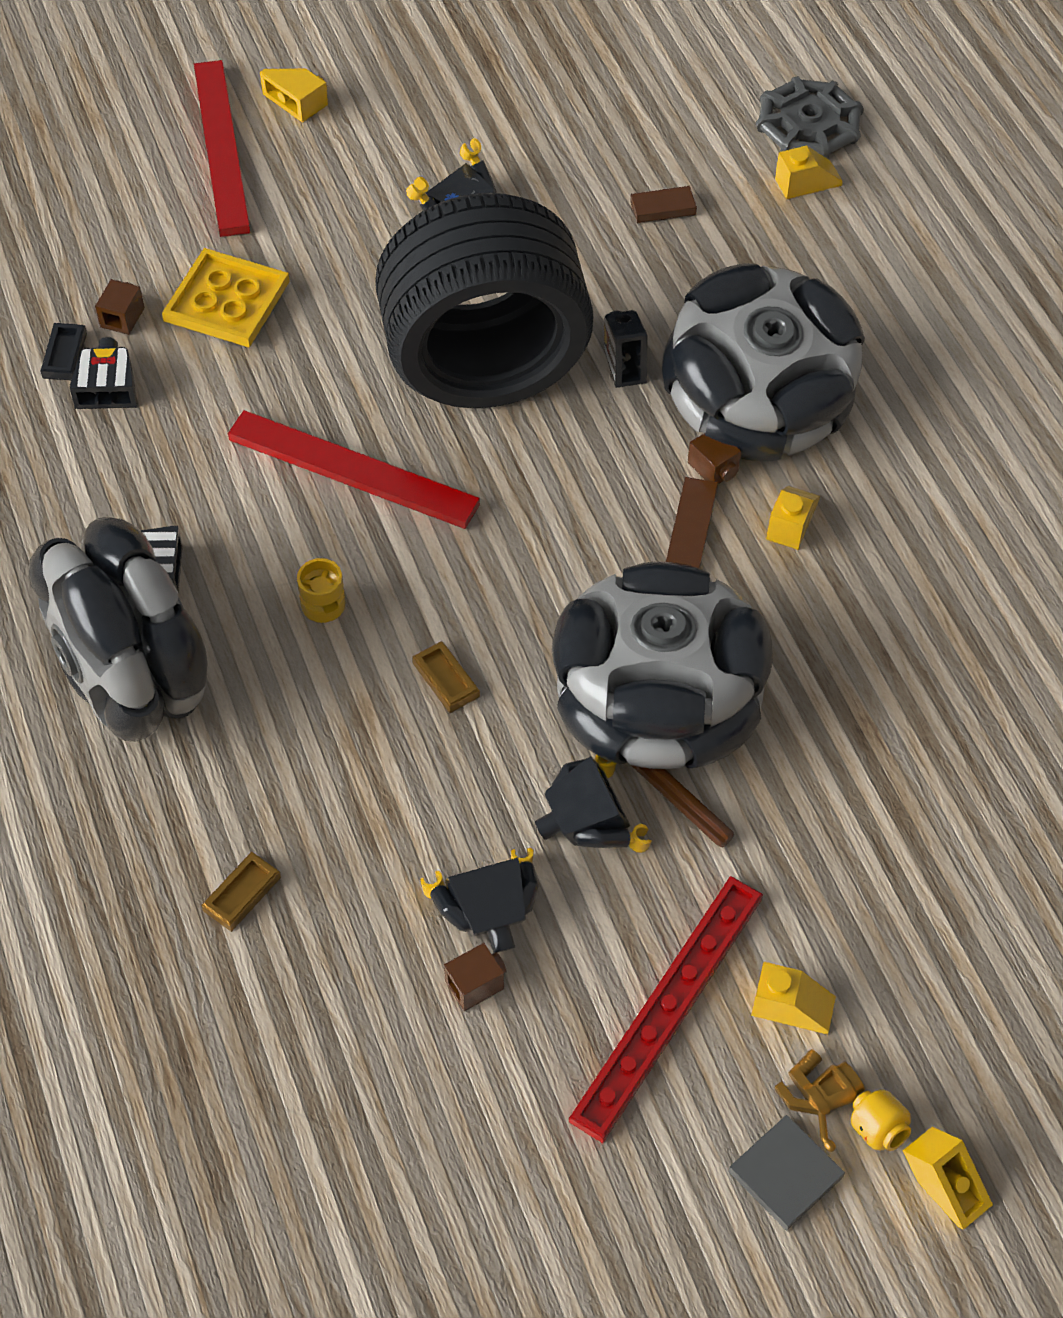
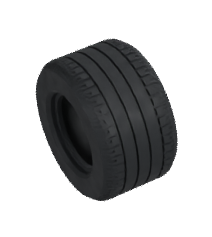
[375,193,594,408]

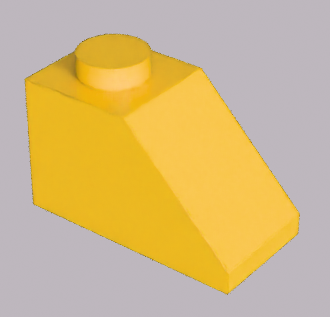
[260,68,328,123]
[775,146,843,199]
[766,486,820,550]
[751,961,836,1035]
[903,1126,993,1230]

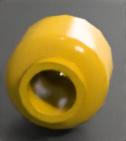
[851,1089,911,1151]

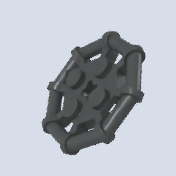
[756,76,864,158]

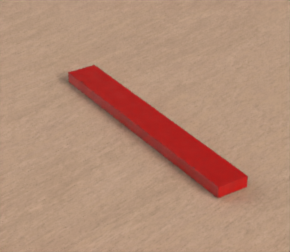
[193,60,250,237]
[228,410,480,529]
[569,876,763,1143]

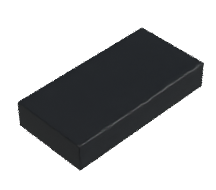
[40,323,87,381]

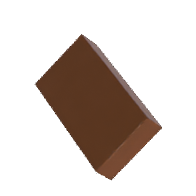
[630,186,697,223]

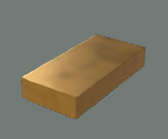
[412,641,480,713]
[201,851,281,932]

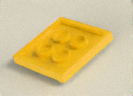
[162,248,290,348]

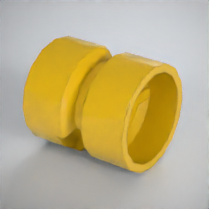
[297,558,346,623]

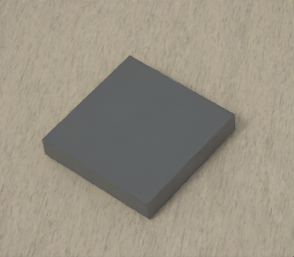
[728,1114,845,1231]

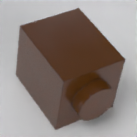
[95,279,145,335]
[688,433,741,484]
[444,943,507,1011]

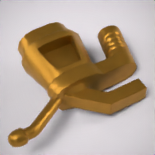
[775,1049,865,1152]

